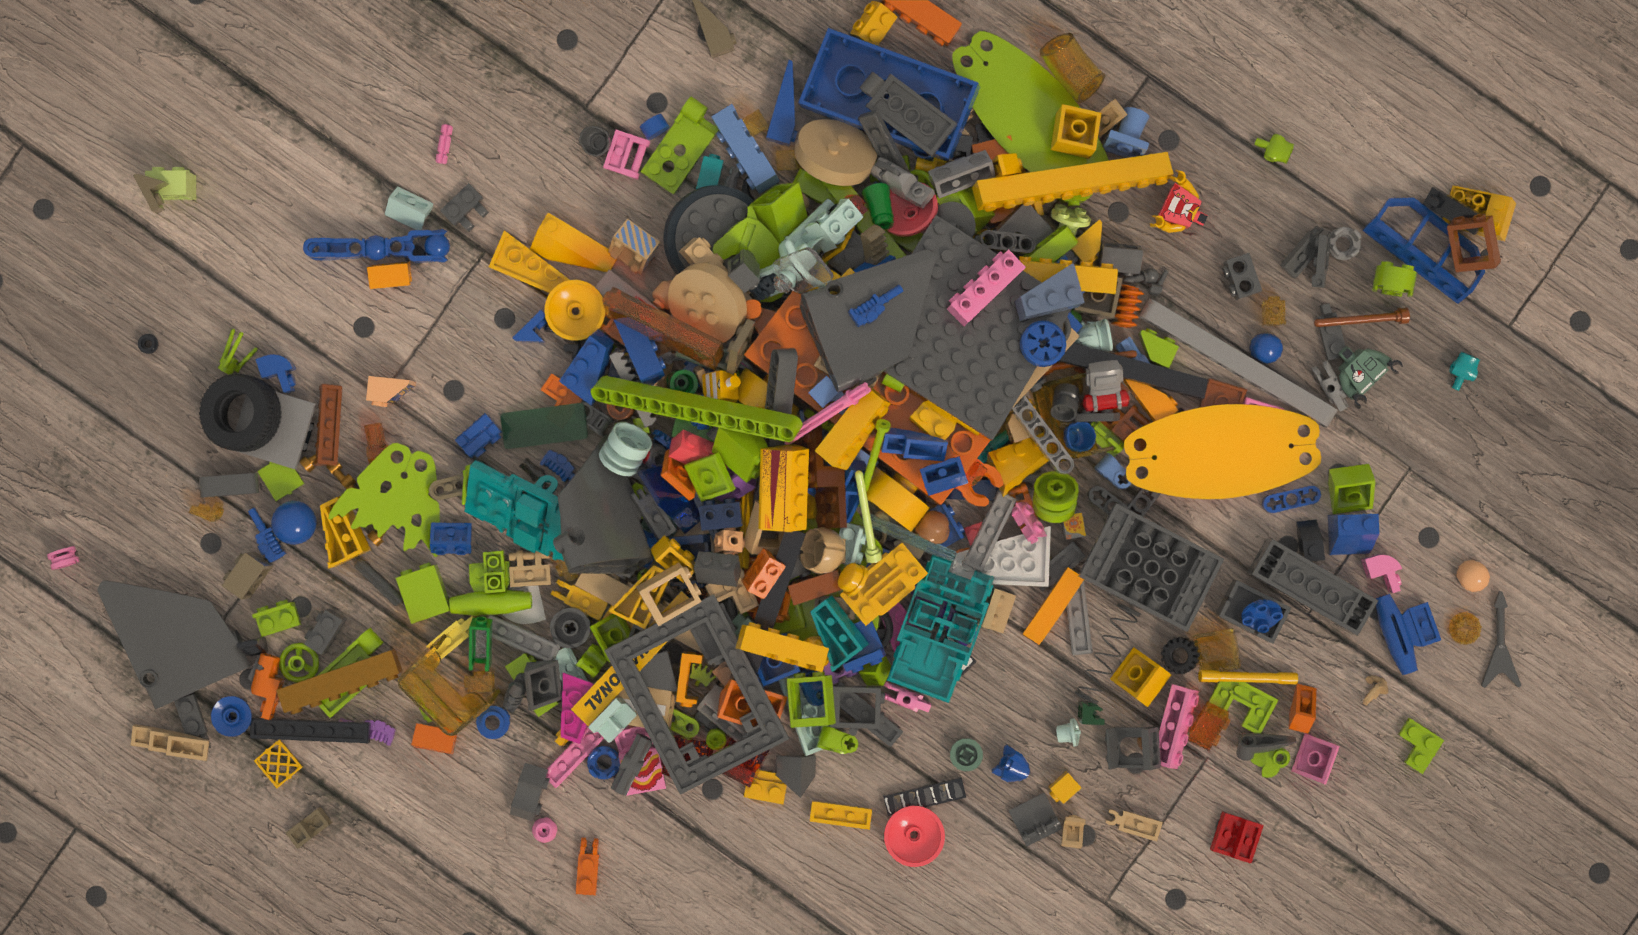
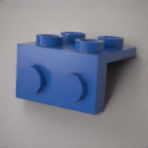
[843,621,886,673]

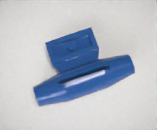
[1375,594,1441,675]

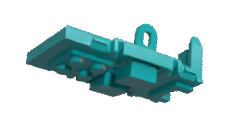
[464,460,564,561]
[887,555,994,703]

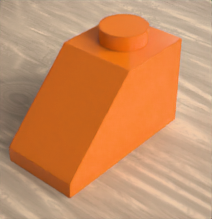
[1288,684,1317,733]

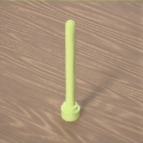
[855,470,882,563]

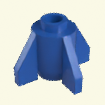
[992,745,1030,782]

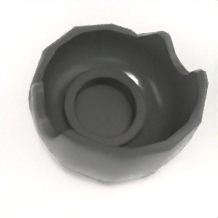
[579,125,611,157]

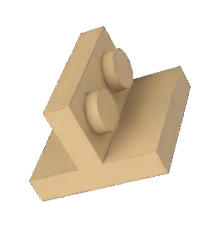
[966,588,1016,633]

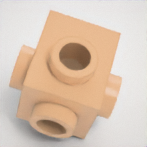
[714,528,745,555]

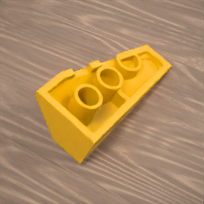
[530,213,617,272]

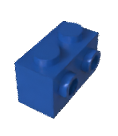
[920,456,968,496]

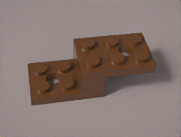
[793,425,847,529]

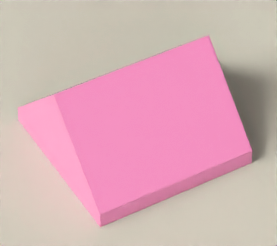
[1291,733,1340,785]

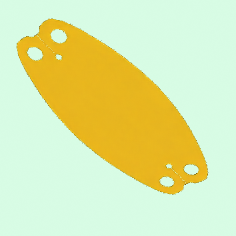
[1124,404,1321,499]

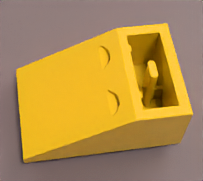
[1443,185,1516,241]

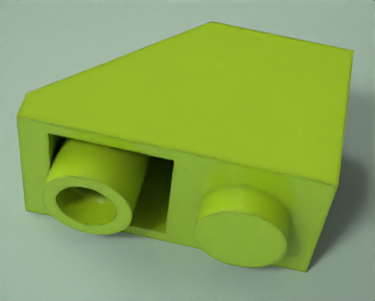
[1138,328,1179,369]

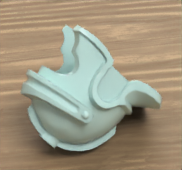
[1074,319,1113,352]

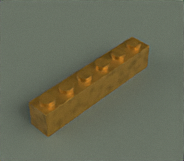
[276,649,403,715]

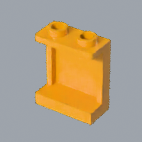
[676,651,704,707]

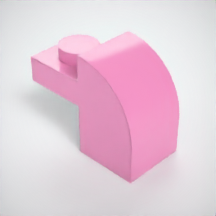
[1361,554,1402,593]

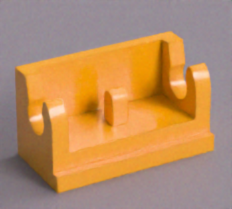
[367,261,412,289]

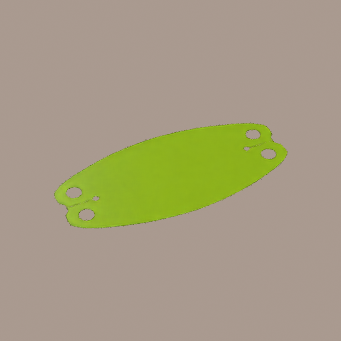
[952,31,1109,201]

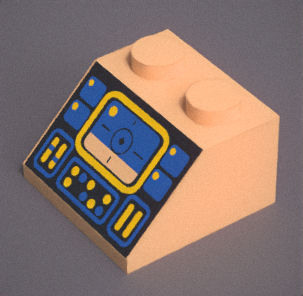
[366,376,416,407]

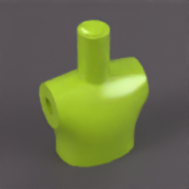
[1254,134,1294,164]

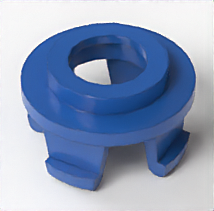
[476,706,510,739]
[587,746,620,780]

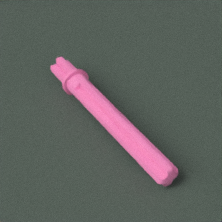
[784,382,871,445]

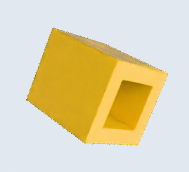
[1048,771,1081,804]

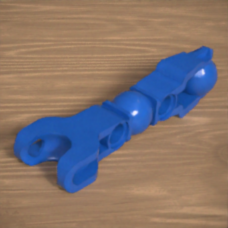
[303,229,450,263]

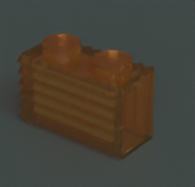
[1188,701,1230,751]

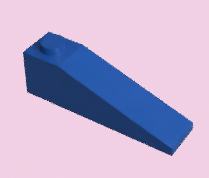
[766,60,798,147]

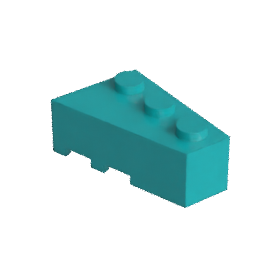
[810,596,869,672]

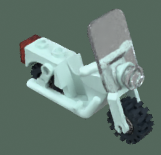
[749,194,868,301]

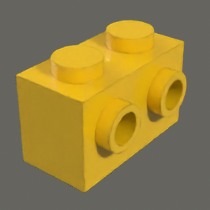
[650,535,695,583]

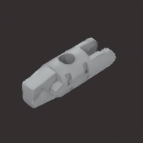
[1312,360,1349,412]

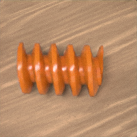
[1111,284,1144,328]

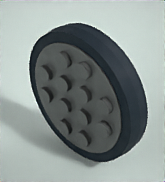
[663,185,754,274]

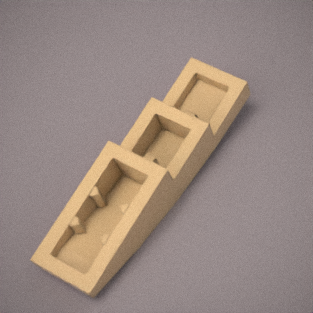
[130,724,210,761]

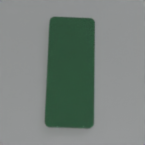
[501,403,588,449]

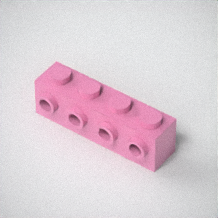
[947,249,1026,327]
[1159,684,1199,769]

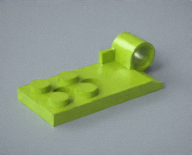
[640,96,718,195]

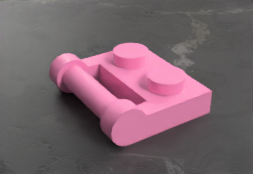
[603,130,650,180]

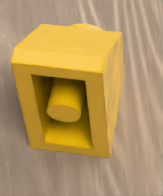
[992,153,1023,178]
[1070,219,1102,264]

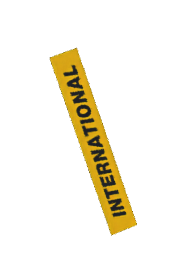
[571,591,689,726]

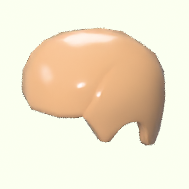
[1456,560,1490,592]

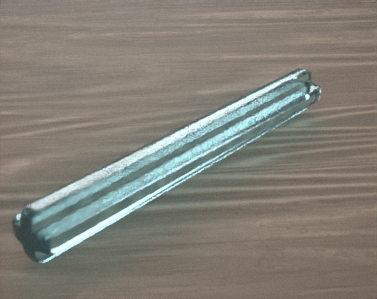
[862,514,956,562]

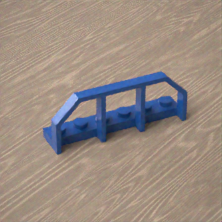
[1362,198,1485,304]

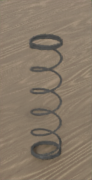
[1074,603,1141,705]

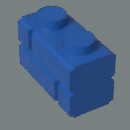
[455,413,503,458]

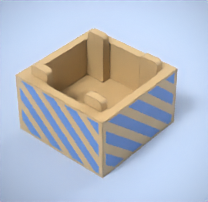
[608,219,660,275]

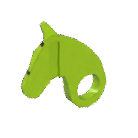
[712,206,785,302]

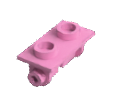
[1011,502,1047,544]

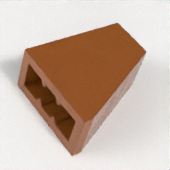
[788,567,842,606]

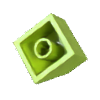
[1328,464,1375,514]

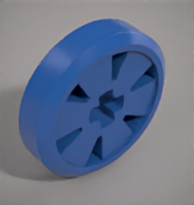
[1020,321,1066,367]

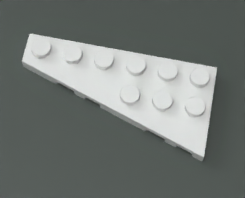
[928,526,1051,587]

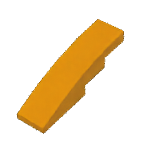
[1022,567,1084,645]

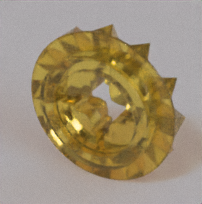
[1449,612,1482,645]

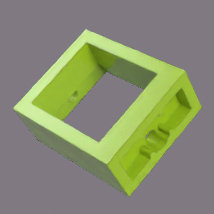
[787,671,836,728]

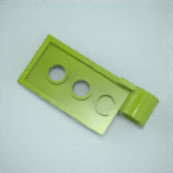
[317,627,384,718]

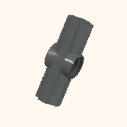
[611,733,652,796]

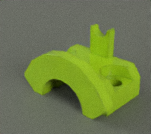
[575,643,608,678]

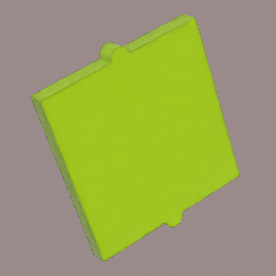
[257,462,305,501]

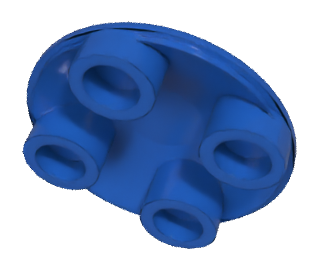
[1241,600,1283,633]

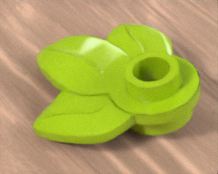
[1250,748,1290,778]

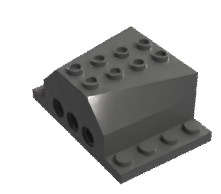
[1078,503,1224,632]

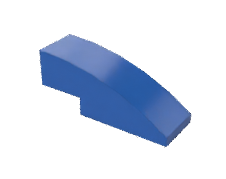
[881,427,948,461]
[844,460,867,523]

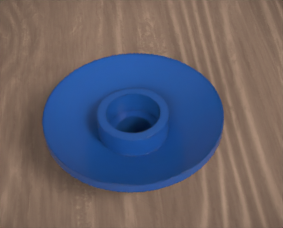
[211,696,252,737]

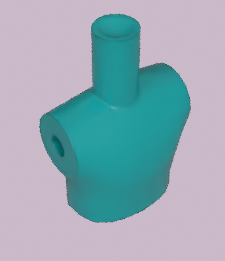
[1449,351,1480,391]

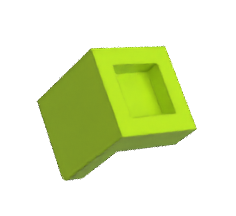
[859,656,892,686]

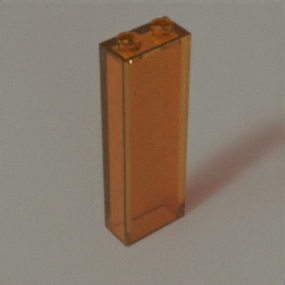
[602,287,725,370]

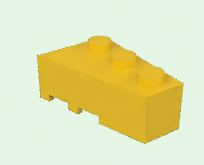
[986,432,1052,497]
[320,496,371,569]
[609,565,670,629]

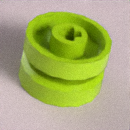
[1032,471,1079,523]

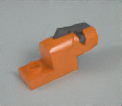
[248,653,285,720]

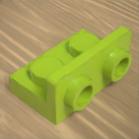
[252,599,302,637]

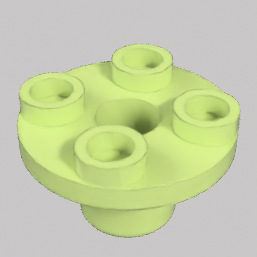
[1051,204,1091,237]

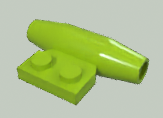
[449,561,532,616]

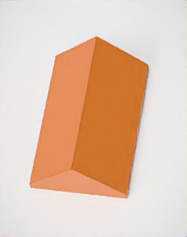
[717,679,788,726]

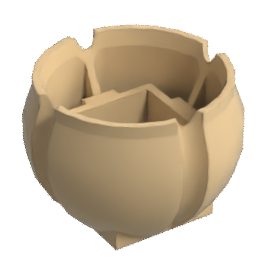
[799,527,846,574]

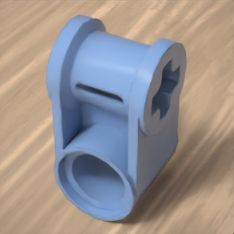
[1094,453,1131,489]

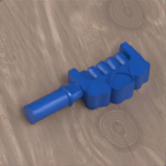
[848,285,903,327]
[540,450,575,482]
[248,508,287,562]

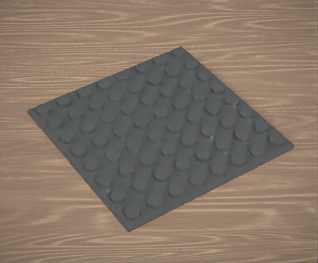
[883,215,1071,441]

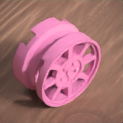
[47,546,80,570]

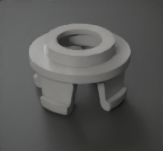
[1330,227,1362,260]

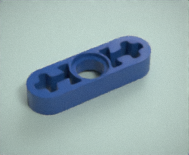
[1262,486,1321,513]

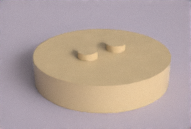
[794,119,877,186]

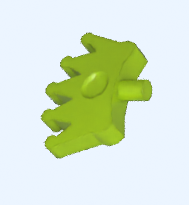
[690,663,716,687]

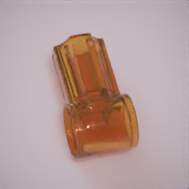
[364,423,388,464]

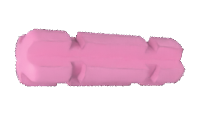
[435,124,453,164]

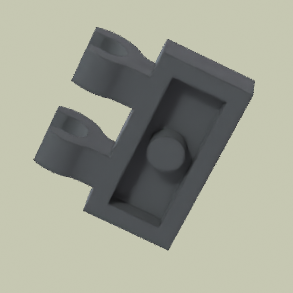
[440,183,489,232]

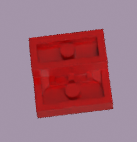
[1210,811,1264,863]

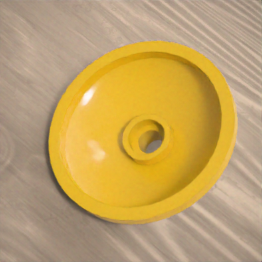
[544,280,606,341]

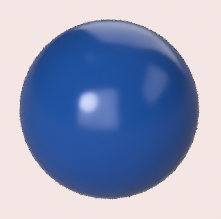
[271,500,317,545]

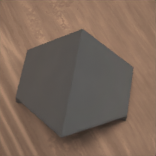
[775,755,816,798]

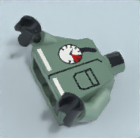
[1338,346,1403,409]

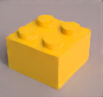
[1051,104,1101,159]

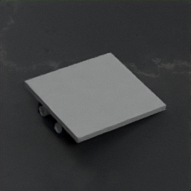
[235,392,316,469]

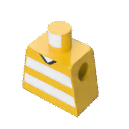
[702,370,741,403]

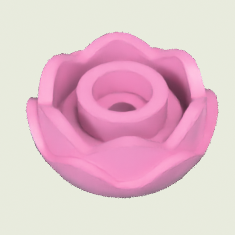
[532,817,557,843]

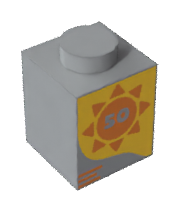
[1061,510,1086,540]

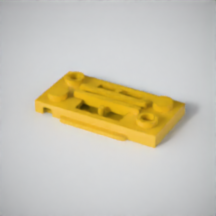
[839,542,928,626]

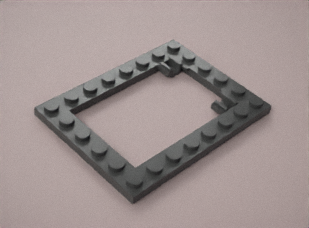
[604,594,789,795]

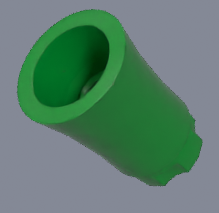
[862,183,894,230]
[666,370,698,394]

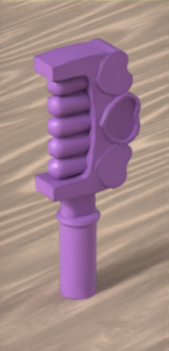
[339,718,396,746]

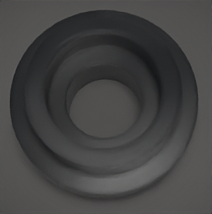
[138,334,159,354]

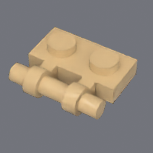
[509,550,551,587]

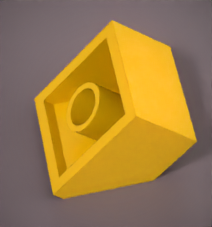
[1110,647,1171,707]

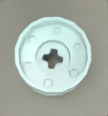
[599,422,652,476]

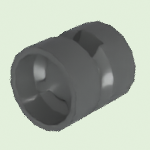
[1051,383,1080,422]

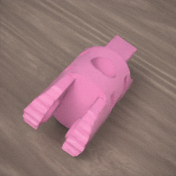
[884,681,931,712]

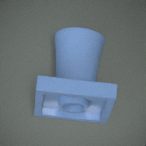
[1103,107,1150,158]

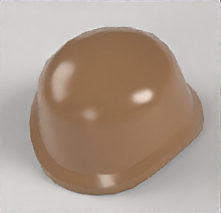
[915,510,950,544]

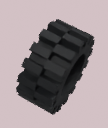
[1161,637,1200,675]

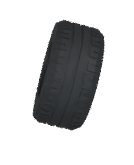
[199,373,282,452]

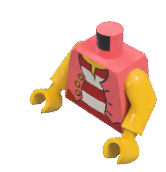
[1150,169,1208,233]

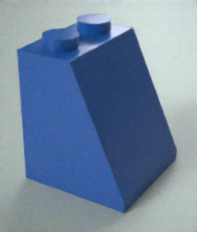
[1328,513,1379,555]

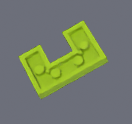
[1205,682,1278,734]

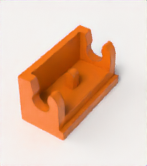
[411,723,457,755]

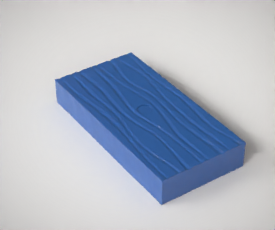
[798,28,980,162]

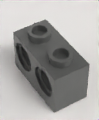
[1222,253,1262,300]

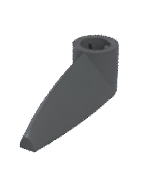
[1236,734,1297,761]

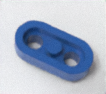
[799,668,824,706]

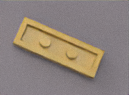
[809,800,872,830]

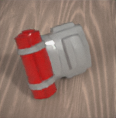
[1083,360,1130,412]

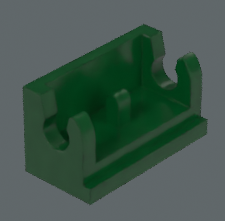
[1078,701,1105,725]

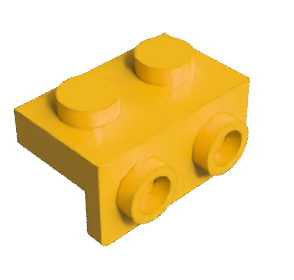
[850,1,897,46]

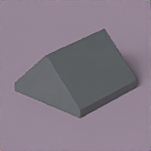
[524,660,562,711]

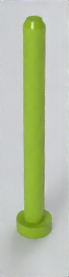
[864,419,891,492]

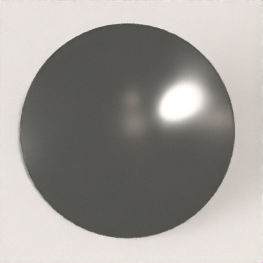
[937,202,976,238]

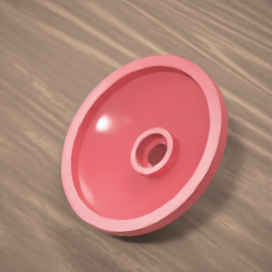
[887,182,938,237]
[884,805,945,867]

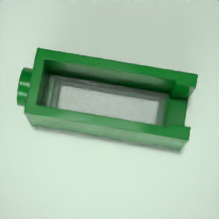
[469,616,493,672]

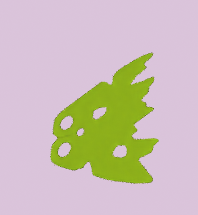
[328,443,440,557]

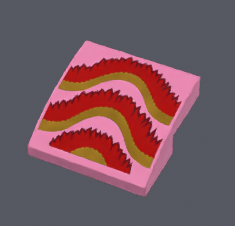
[618,746,666,796]

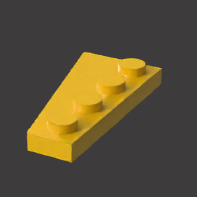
[489,230,570,293]

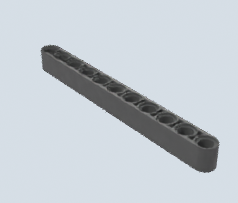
[754,348,798,539]

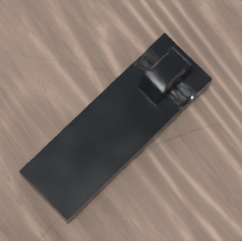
[1423,187,1481,235]

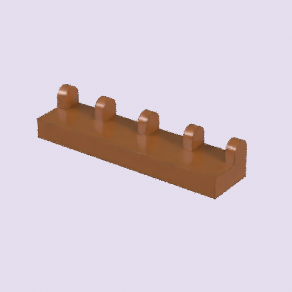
[314,384,342,466]

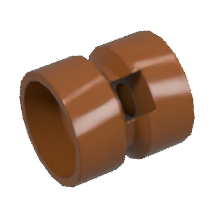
[607,404,635,421]

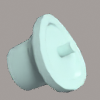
[1056,718,1081,747]

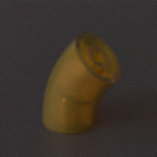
[1040,33,1105,103]

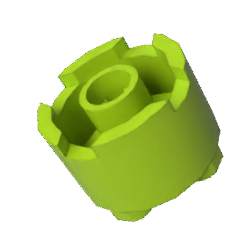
[1372,261,1417,297]

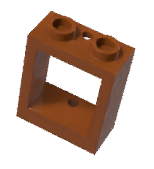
[1447,214,1501,272]

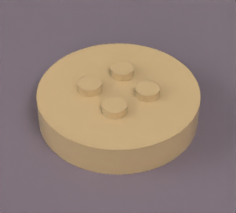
[668,263,747,345]

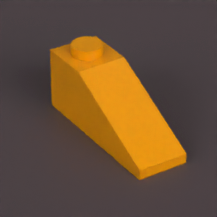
[1123,379,1178,422]

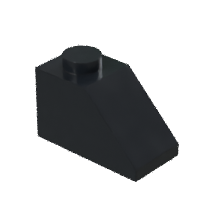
[1296,519,1325,561]

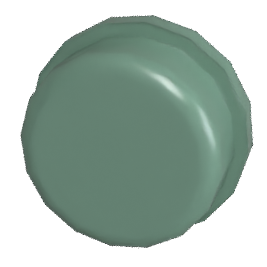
[950,738,983,771]

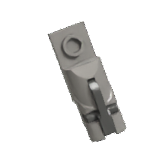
[871,157,935,209]

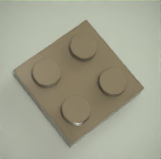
[725,319,755,375]

